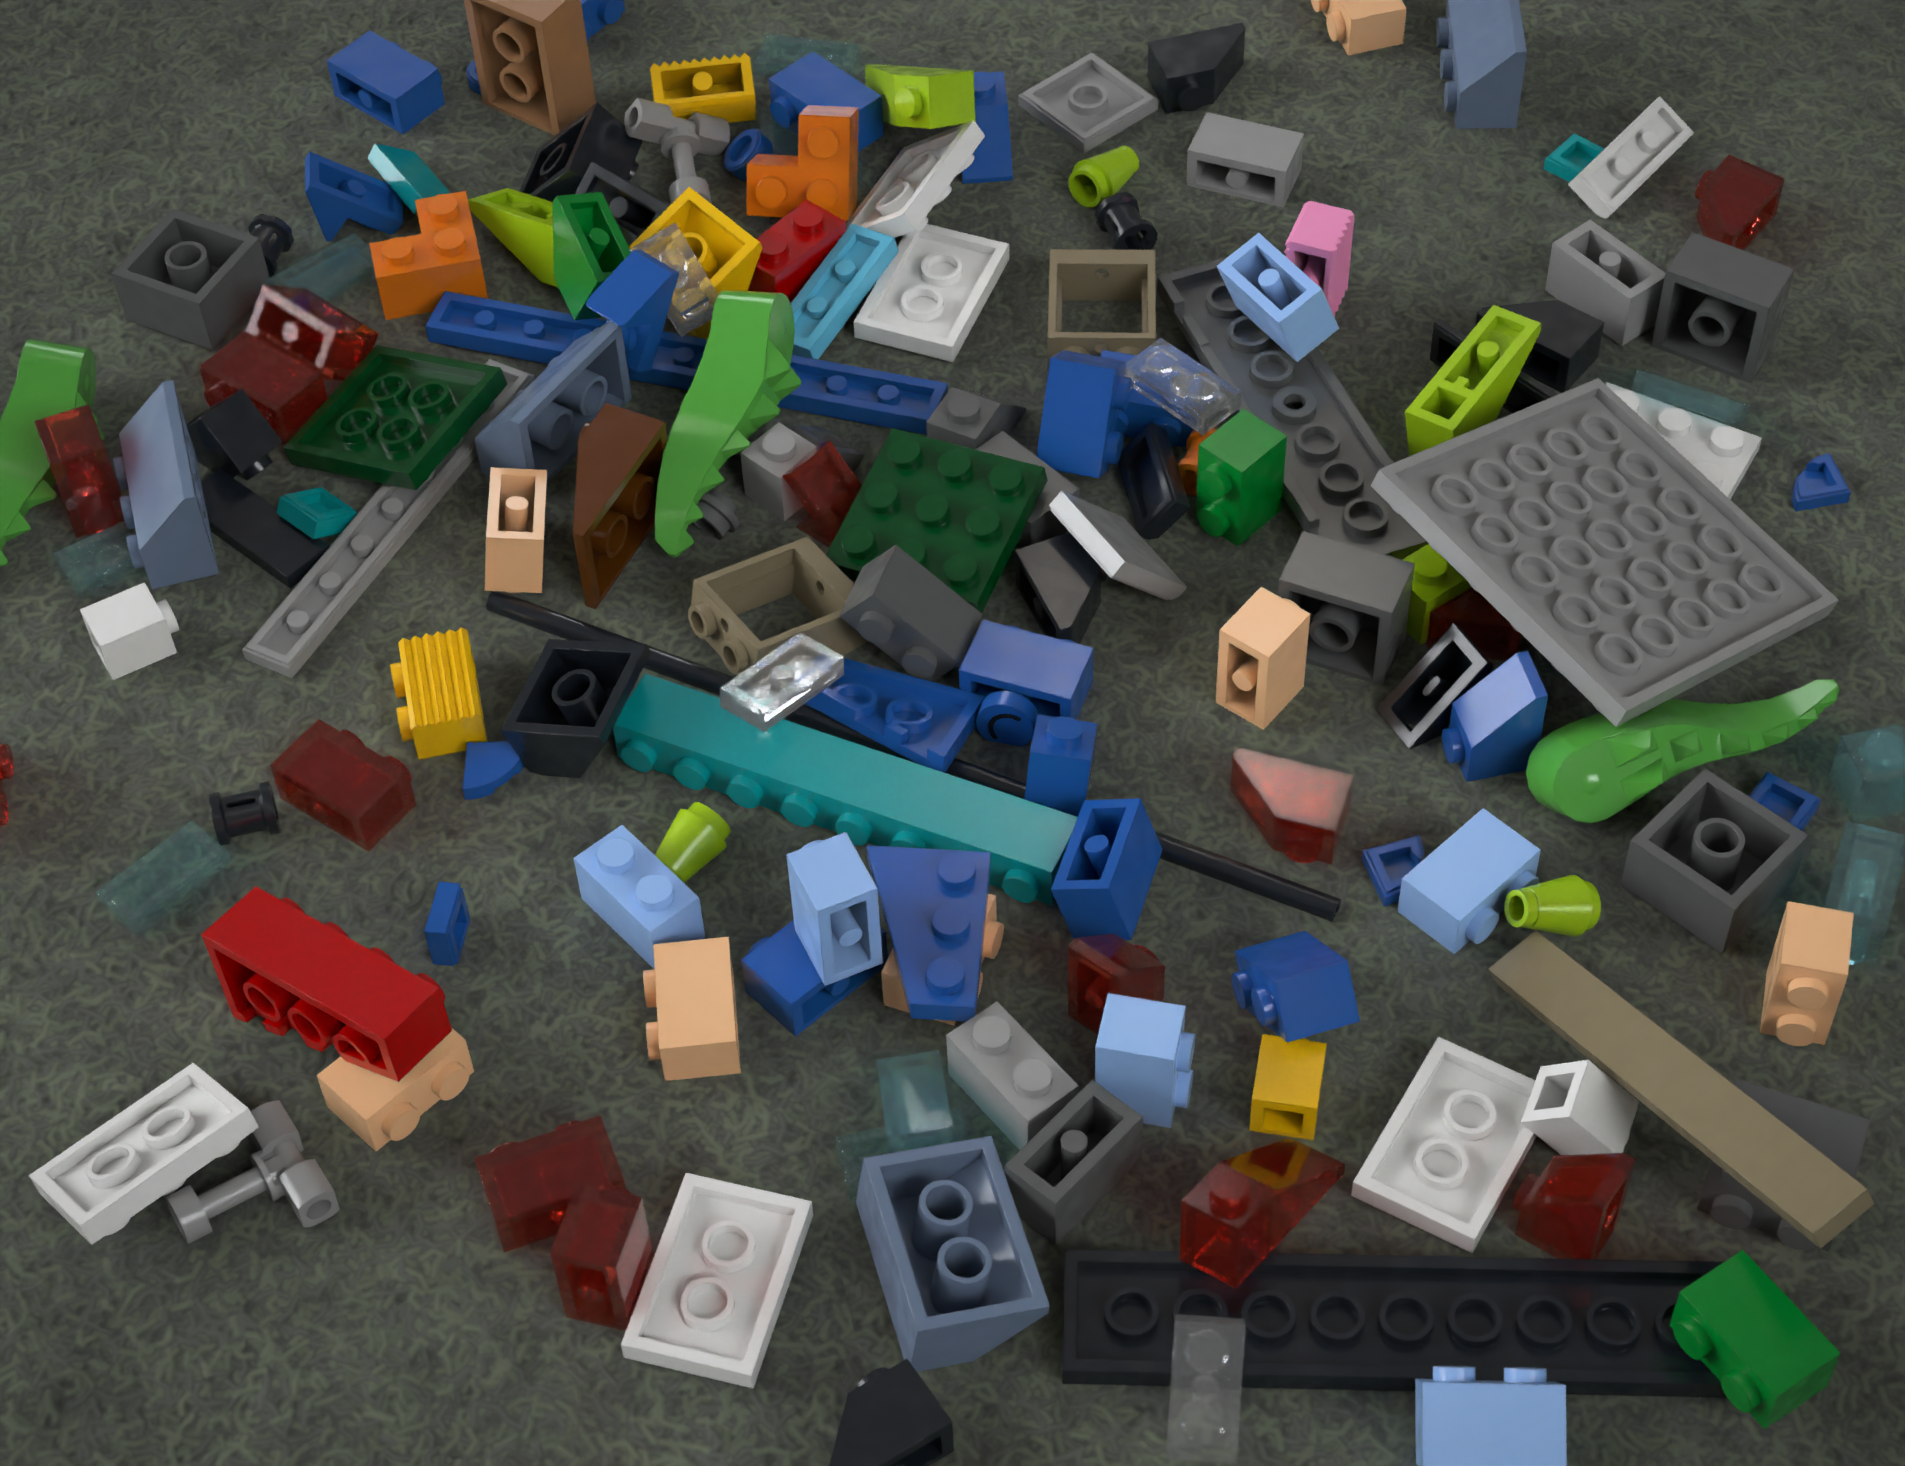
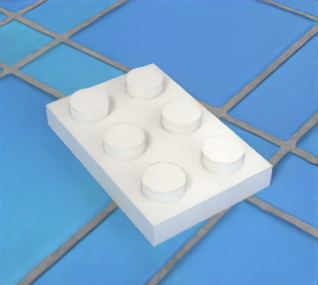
[846,120,985,239]
[853,224,1009,362]
[1606,382,1762,499]
[1351,1037,1537,1253]
[29,1063,259,1245]
[621,1173,813,1389]

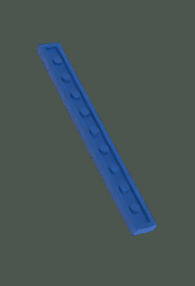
[425,291,948,435]

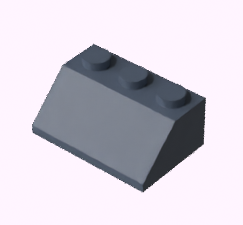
[1436,0,1527,129]
[474,321,632,484]
[113,380,219,589]
[856,1136,1050,1372]

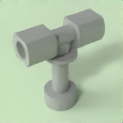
[625,98,730,204]
[165,1100,340,1244]

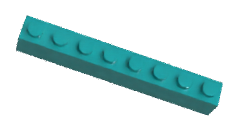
[613,673,1078,905]

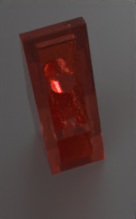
[1180,1137,1345,1288]

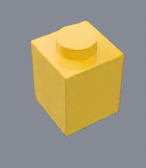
[1249,1034,1327,1140]

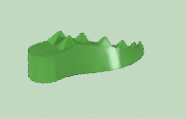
[655,290,802,558]
[0,339,104,567]
[1526,679,1840,823]

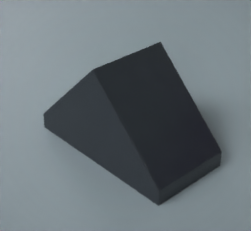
[1377,623,1493,749]

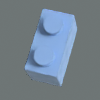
[1217,233,1339,362]
[1397,808,1541,954]
[573,825,705,969]
[786,832,883,986]
[1095,993,1195,1128]
[1415,1366,1567,1466]

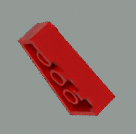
[201,886,452,1082]

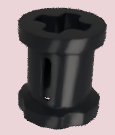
[1095,192,1157,250]
[248,214,294,280]
[209,781,281,846]

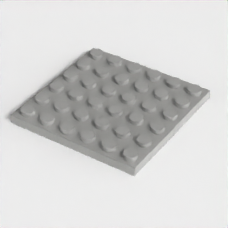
[1371,378,1839,727]

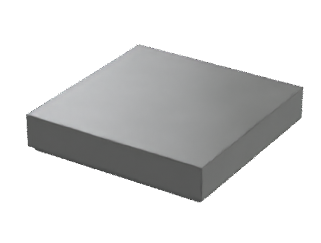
[1018,52,1158,153]
[1049,490,1187,600]

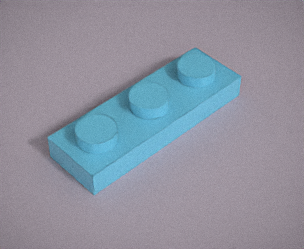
[791,223,899,359]

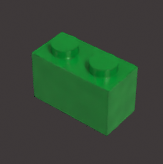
[1195,409,1287,547]
[1669,1250,1840,1430]

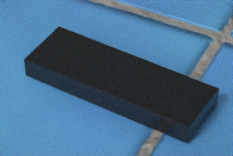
[201,468,329,589]

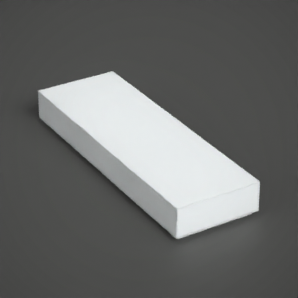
[1568,96,1694,219]

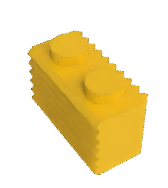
[650,53,756,123]
[390,627,488,759]

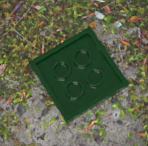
[283,345,508,491]
[826,428,1048,613]

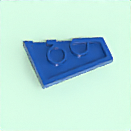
[799,652,985,773]
[867,845,991,1022]

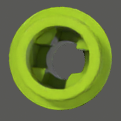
[1068,146,1139,208]
[655,802,731,883]
[1504,875,1601,937]

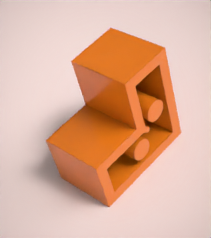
[746,105,859,221]
[369,191,488,320]

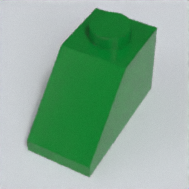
[552,192,631,320]

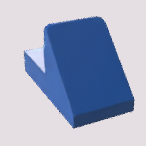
[305,151,403,241]
[586,249,679,373]

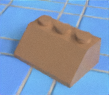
[464,0,596,135]

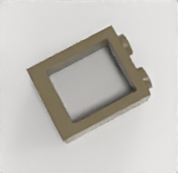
[1047,249,1156,371]
[688,536,868,692]

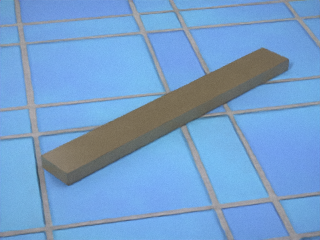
[1488,930,1875,1249]

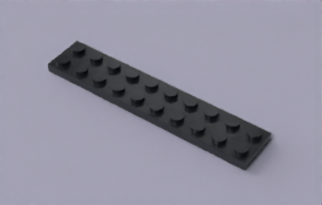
[1062,1249,1727,1398]

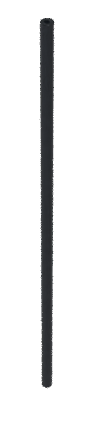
[486,591,1341,922]

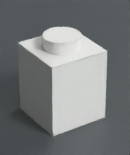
[80,582,179,680]
[1521,1060,1639,1163]

